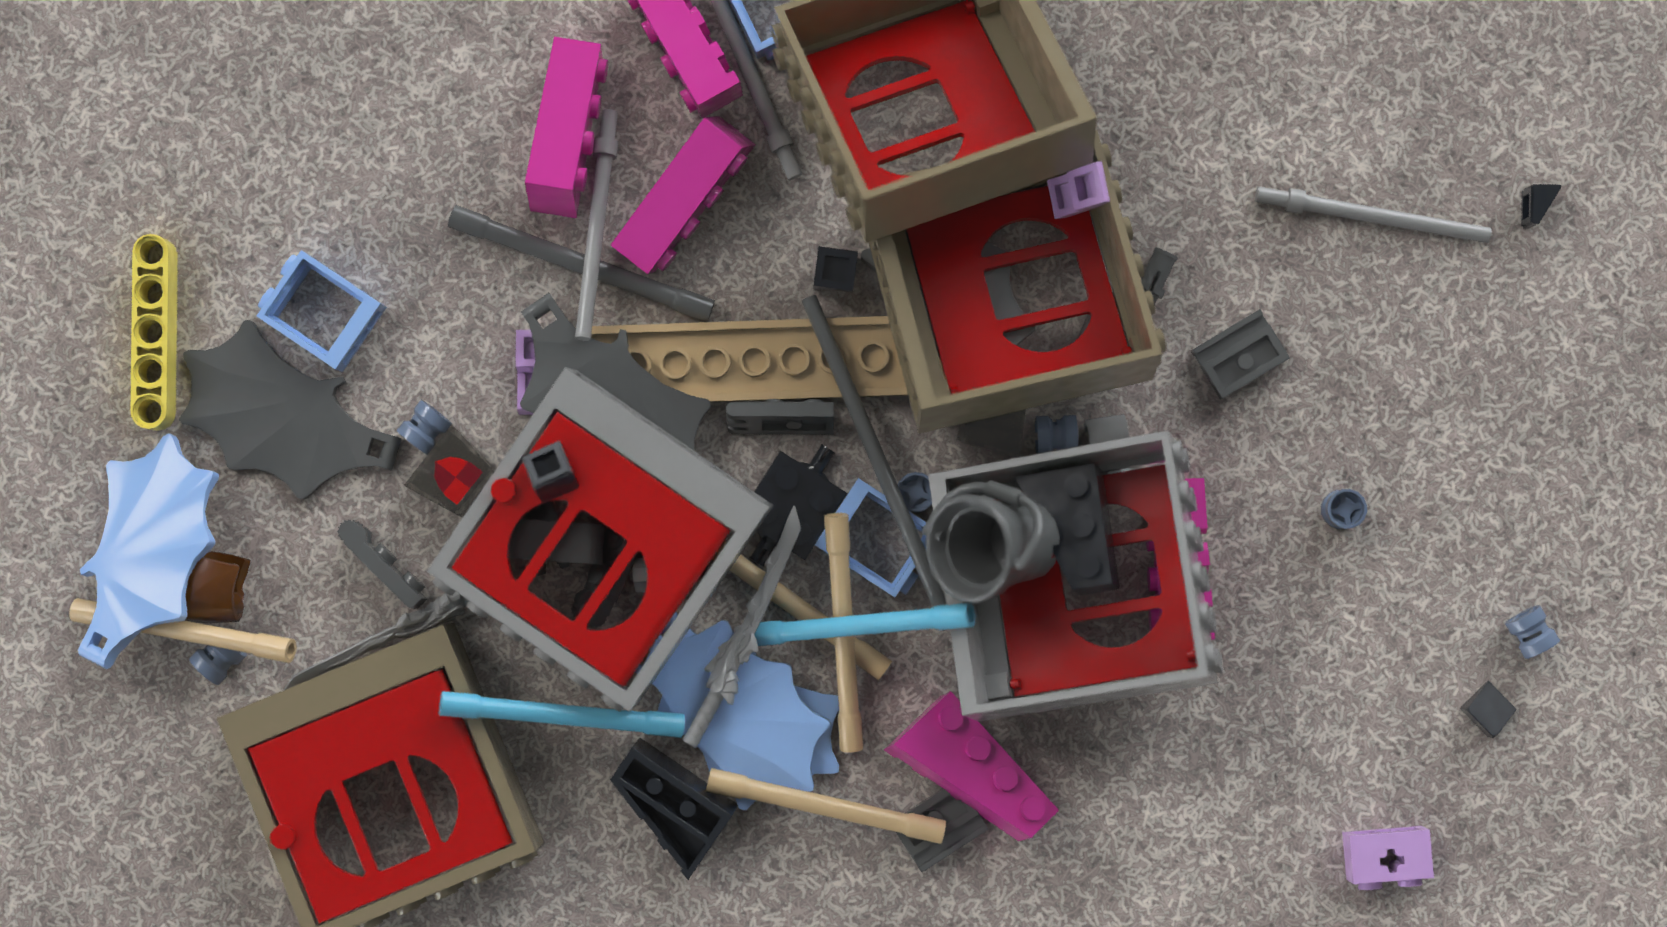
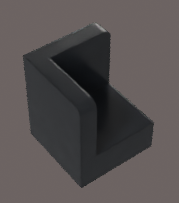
[813,246,858,293]

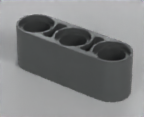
[508,518,606,565]

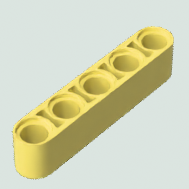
[130,234,178,431]

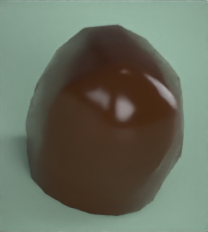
[185,551,251,624]

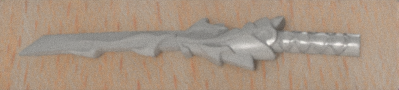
[683,506,801,748]
[284,592,469,690]

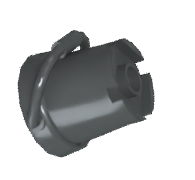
[922,480,1060,603]

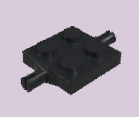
[749,444,847,567]

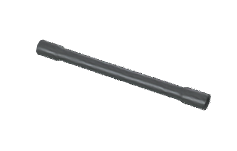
[448,205,715,322]

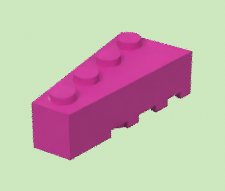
[611,116,756,274]

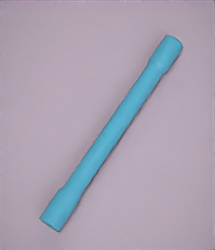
[754,603,976,646]
[439,691,685,738]

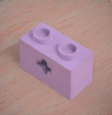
[1342,826,1434,890]

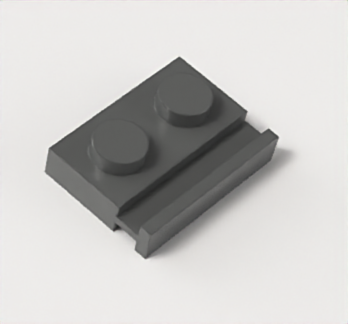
[1191,309,1290,400]
[896,788,989,872]

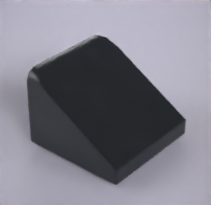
[1521,184,1561,229]
[522,441,579,503]
[1460,681,1517,738]

